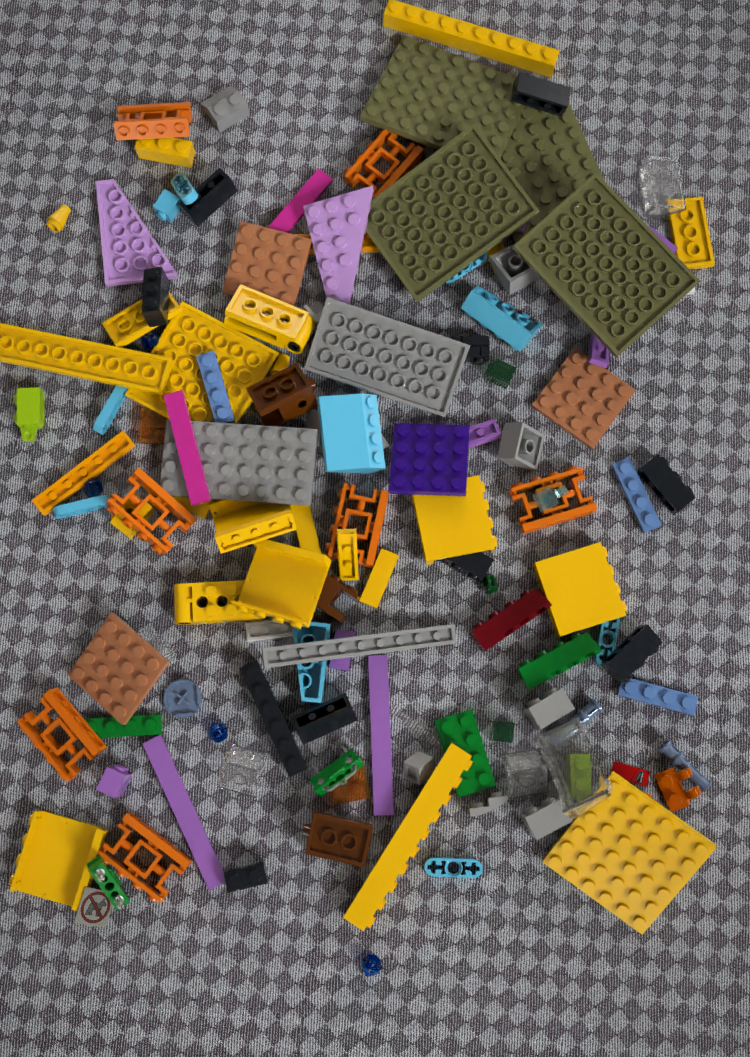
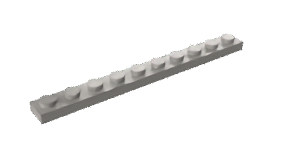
[261,624,457,669]

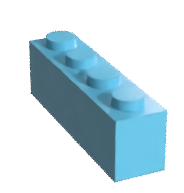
[461,286,543,352]
[292,622,331,704]

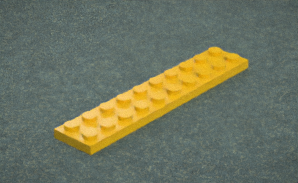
[0,323,173,396]

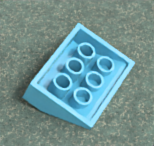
[317,394,386,474]

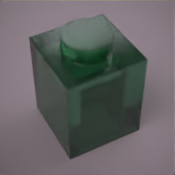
[486,359,516,389]
[490,720,514,743]

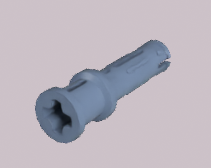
[548,698,604,746]
[657,738,711,792]

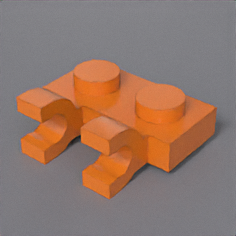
[654,767,701,812]

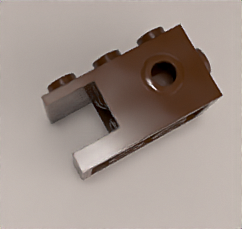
[246,363,318,427]
[316,574,360,625]
[302,811,374,868]

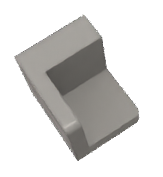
[303,301,324,327]
[403,751,434,785]

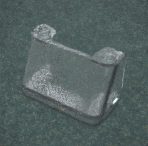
[533,718,614,819]

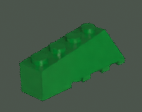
[516,632,602,690]

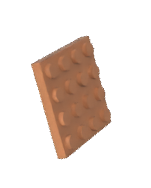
[222,221,312,306]
[531,348,636,450]
[68,613,170,725]

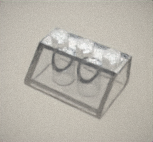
[636,156,686,218]

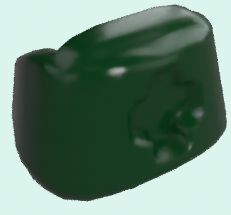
[480,574,498,594]

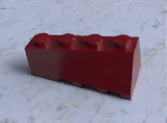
[470,588,552,653]

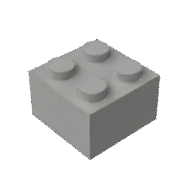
[523,687,575,730]
[520,796,572,840]

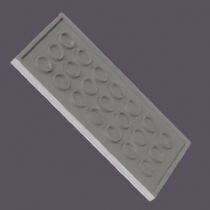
[304,297,470,417]
[160,419,318,506]

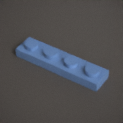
[196,351,235,423]
[611,457,662,534]
[617,678,699,716]

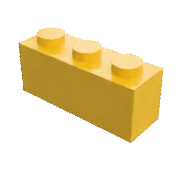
[135,138,195,168]

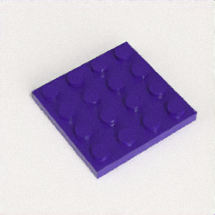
[389,423,470,496]

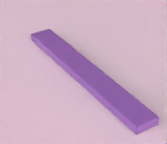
[368,655,394,816]
[142,735,225,890]

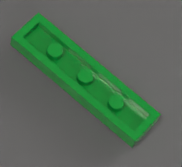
[85,715,163,738]

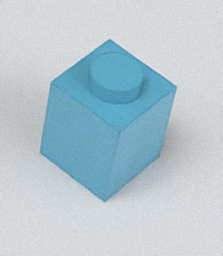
[153,189,181,223]

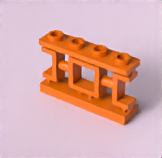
[113,102,193,140]
[344,129,424,199]
[508,466,598,535]
[105,468,197,556]
[325,482,389,568]
[17,687,107,782]
[97,812,193,903]

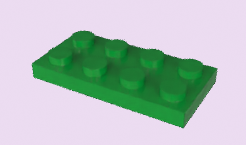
[434,709,496,798]

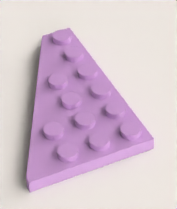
[96,179,178,287]
[303,186,374,304]

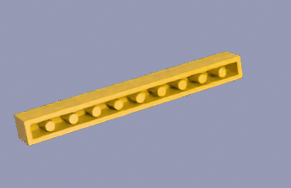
[383,0,560,78]
[343,742,473,931]

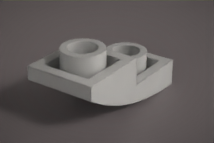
[468,792,508,817]

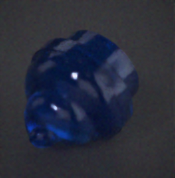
[141,331,161,350]
[82,478,103,497]
[208,722,228,743]
[361,954,382,977]

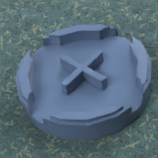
[163,679,203,718]

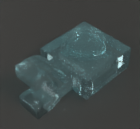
[532,485,568,513]

